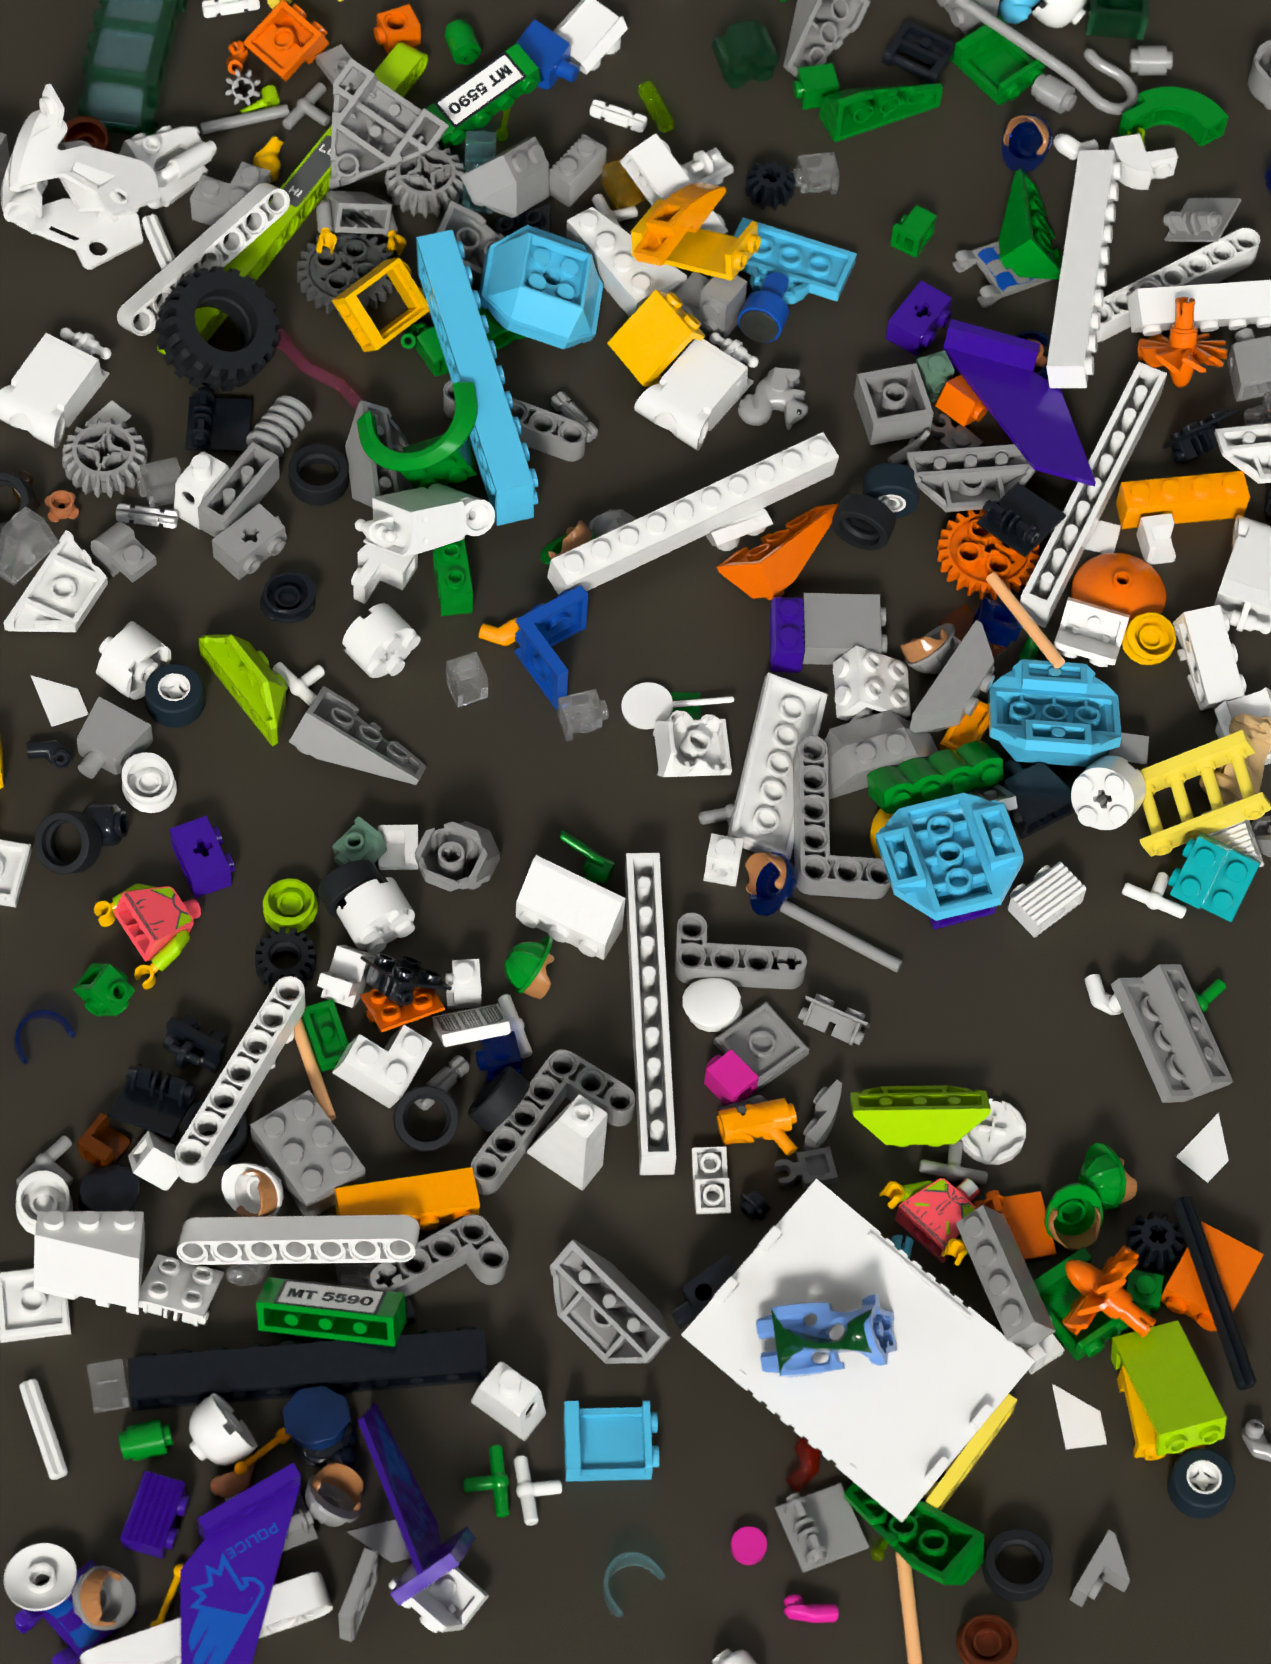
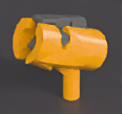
[717,1095,798,1157]

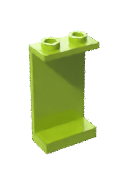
[1111,1320,1227,1456]

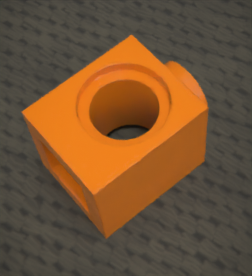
[373,4,421,55]

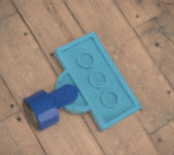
[733,218,857,343]

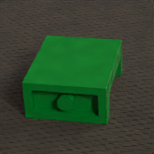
[953,15,1045,106]
[1034,1247,1132,1361]

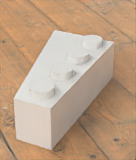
[566,207,687,318]

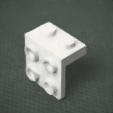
[1053,597,1130,667]
[833,645,911,721]
[388,1567,489,1633]

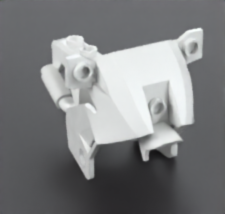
[1,84,217,269]

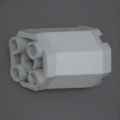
[415,821,500,891]

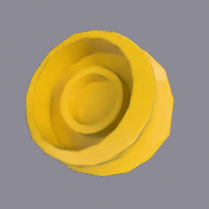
[1122,612,1176,665]

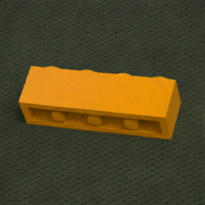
[1116,471,1250,529]
[335,1167,480,1231]

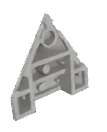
[329,58,449,191]

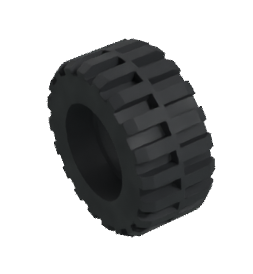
[155,266,281,392]

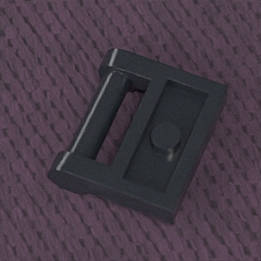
[882,20,956,84]

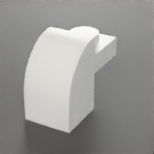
[1108,134,1178,190]
[351,544,418,604]
[317,945,376,1008]

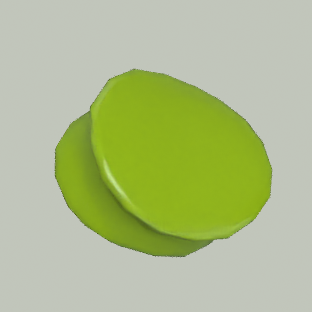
[263,878,318,933]

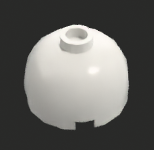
[1031,0,1087,28]
[189,1393,258,1466]

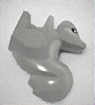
[738,367,808,430]

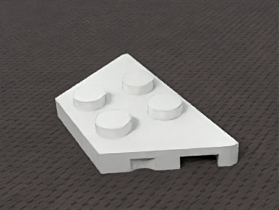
[4,530,108,632]

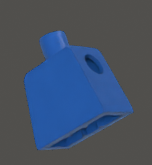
[516,20,580,90]

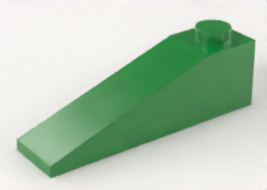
[819,83,943,142]
[844,1483,984,1585]

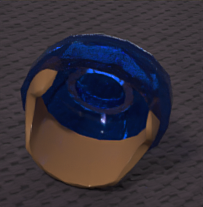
[1002,114,1052,173]
[745,852,798,916]

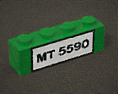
[426,43,541,149]
[256,1277,406,1347]

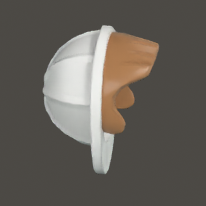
[221,1163,284,1217]

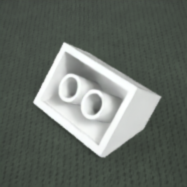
[516,855,625,960]

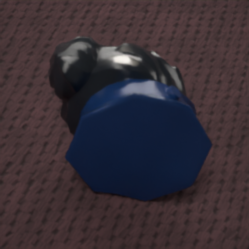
[282,1386,357,1468]

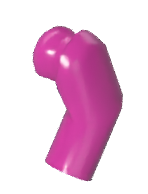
[783,1594,838,1623]

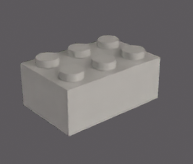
[250,1090,366,1216]

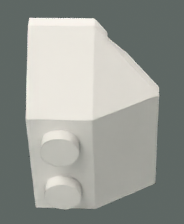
[1215,423,1271,484]

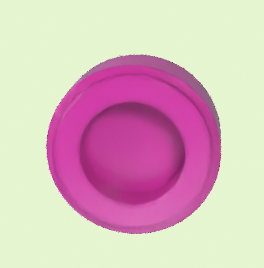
[730,1526,767,1565]

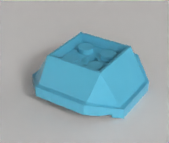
[479,225,604,349]
[988,659,1122,767]
[876,793,1024,921]

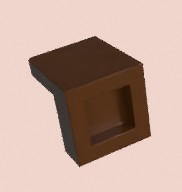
[77,1112,131,1168]

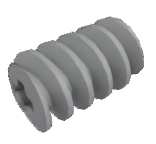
[246,395,312,457]

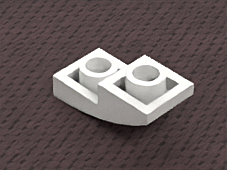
[691,1147,731,1215]

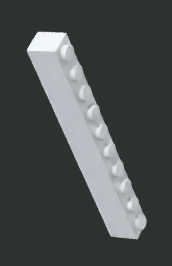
[1046,150,1122,388]
[1020,362,1167,628]
[547,432,839,595]
[624,853,676,1175]

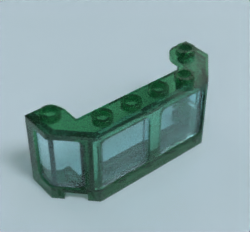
[78,0,188,136]

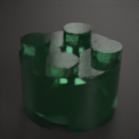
[712,20,779,89]

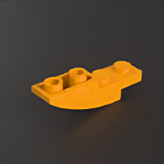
[633,182,727,266]

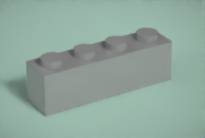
[956,1205,1056,1349]

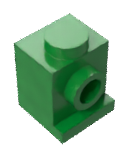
[890,205,937,258]

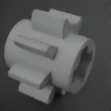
[225,68,261,106]

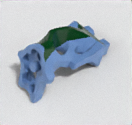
[756,1294,897,1377]

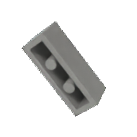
[198,442,280,537]

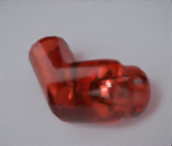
[786,1438,820,1492]

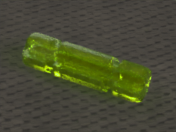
[638,81,674,133]

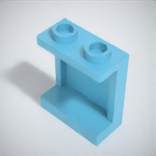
[563,1400,659,1482]

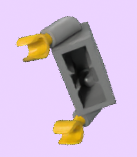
[316,191,406,256]

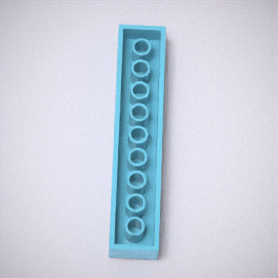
[416,230,538,526]

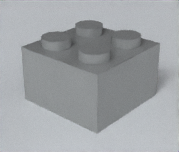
[854,363,934,445]

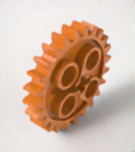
[937,509,1040,600]

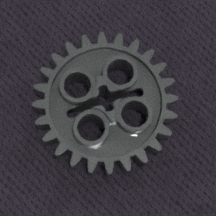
[297,233,393,317]

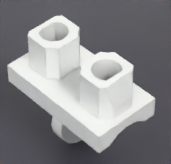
[682,147,734,185]

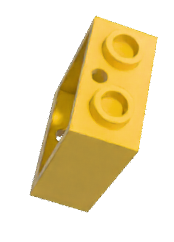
[332,257,429,352]

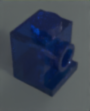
[971,597,1022,648]

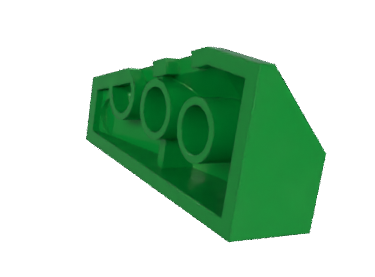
[998,168,1063,280]

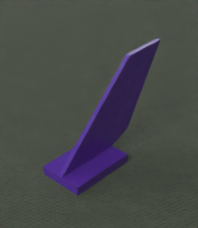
[943,319,1096,487]

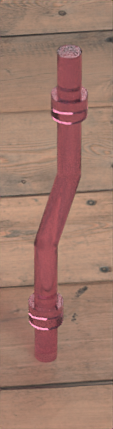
[276,328,363,413]

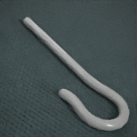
[954,0,1138,115]

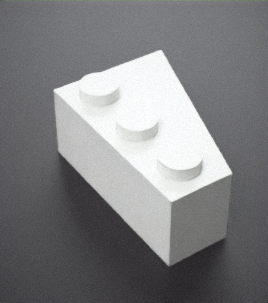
[1172,605,1246,711]

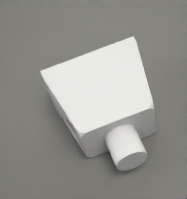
[174,452,229,529]
[471,1361,546,1441]

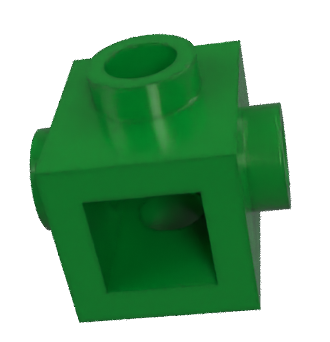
[73,963,136,1017]

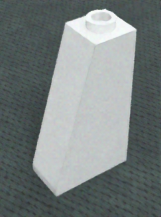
[527,1094,608,1191]

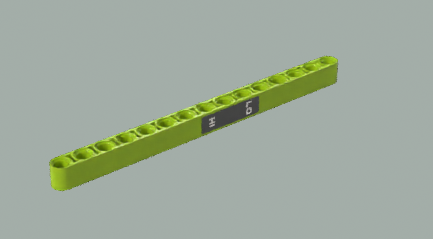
[157,42,428,355]

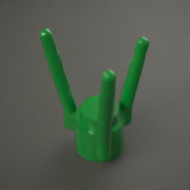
[560,830,616,886]

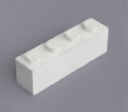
[620,133,728,234]

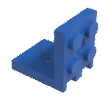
[514,585,588,710]

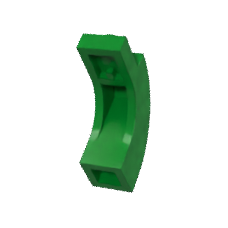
[1118,87,1229,148]

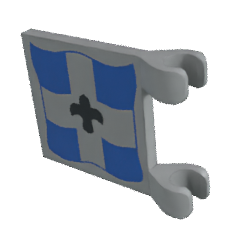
[953,241,1052,308]

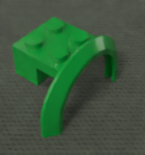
[357,382,478,489]

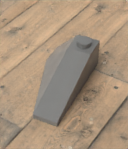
[783,0,870,78]
[436,201,505,288]
[289,686,427,785]

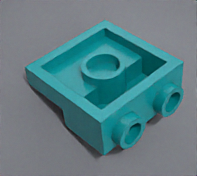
[1168,833,1261,922]

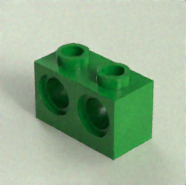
[433,539,473,616]

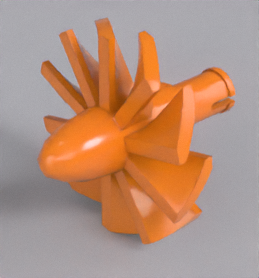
[1137,297,1228,388]
[1062,1245,1156,1338]

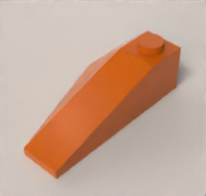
[717,504,839,600]

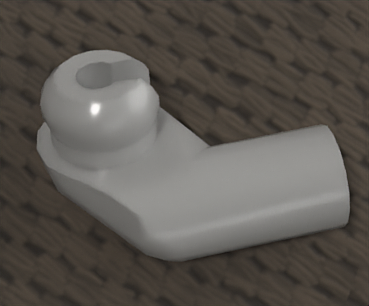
[1242,1419,1271,1462]

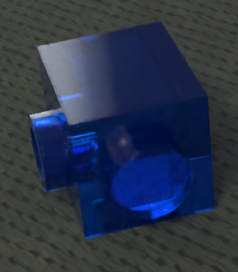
[476,1031,522,1084]

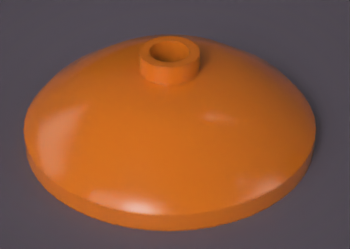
[1071,553,1166,624]

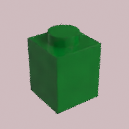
[792,63,839,110]

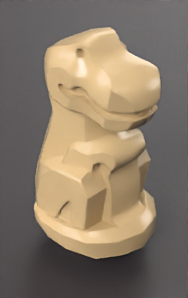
[1199,714,1271,804]

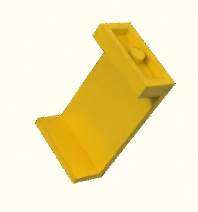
[631,199,761,281]

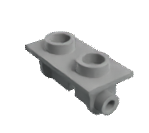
[798,994,870,1046]

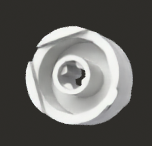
[342,603,421,678]
[96,621,171,700]
[1071,756,1146,830]
[337,877,415,954]

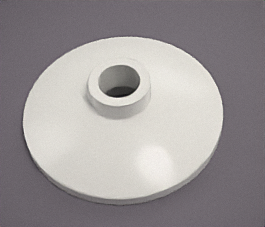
[4,1543,77,1611]

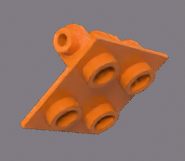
[360,987,445,1033]
[974,1190,1057,1260]

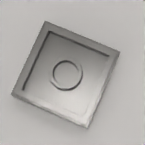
[714,1002,810,1091]
[338,1548,378,1642]

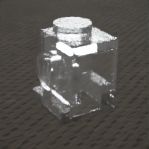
[793,152,840,195]
[557,689,609,741]

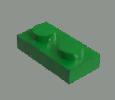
[302,999,349,1072]

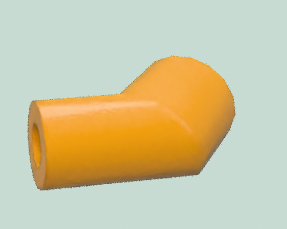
[479,618,521,646]

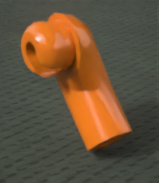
[226,40,248,75]

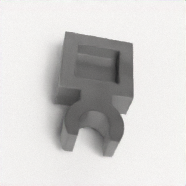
[930,413,983,450]
[774,1147,838,1189]

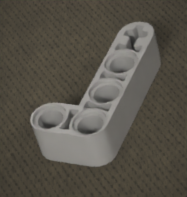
[674,912,807,989]
[368,1214,509,1297]

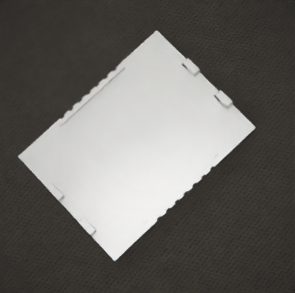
[681,1179,1035,1523]

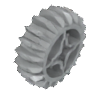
[385,144,465,219]
[62,418,148,498]

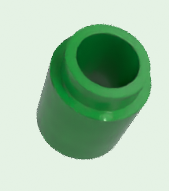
[445,20,481,65]
[118,1418,173,1462]

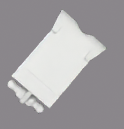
[0,327,112,448]
[634,332,759,451]
[355,483,495,557]
[1214,515,1271,634]

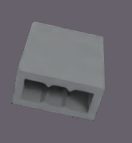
[803,593,887,665]

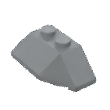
[460,136,549,218]
[345,401,415,508]
[906,444,1035,512]
[909,620,995,733]
[816,710,938,799]
[550,1240,672,1364]

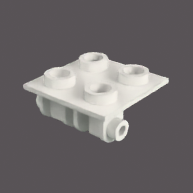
[139,1254,224,1327]

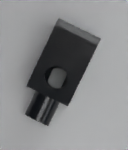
[1002,759,1074,839]
[669,1254,738,1329]

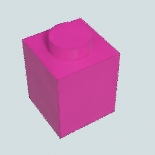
[704,1049,759,1106]

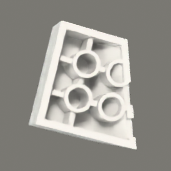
[34,1211,145,1315]

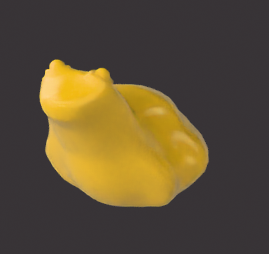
[253,136,283,183]

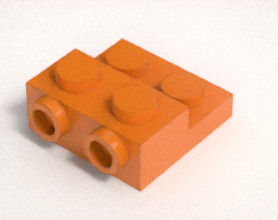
[243,0,329,82]

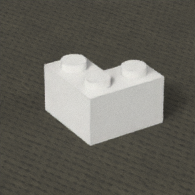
[332,1025,433,1109]

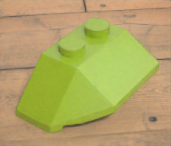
[199,634,288,747]
[850,1085,991,1147]

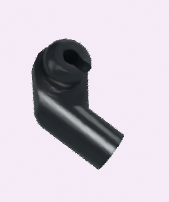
[26,740,72,769]

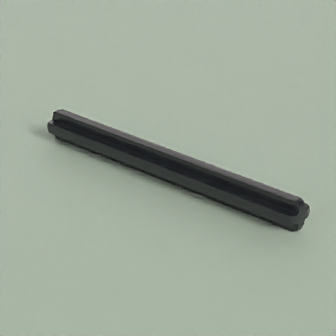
[1173,1195,1256,1390]

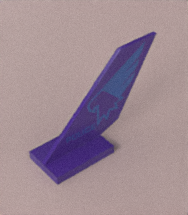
[358,1402,475,1606]
[180,1463,301,1664]

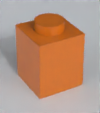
[935,374,988,427]

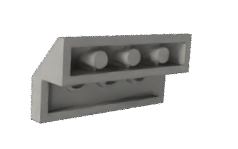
[1111,964,1233,1103]

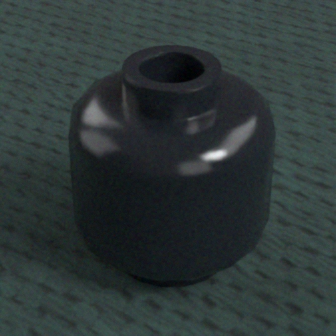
[77,803,129,846]

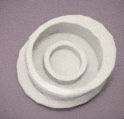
[121,752,177,813]
[682,978,743,1032]
[16,1170,73,1235]

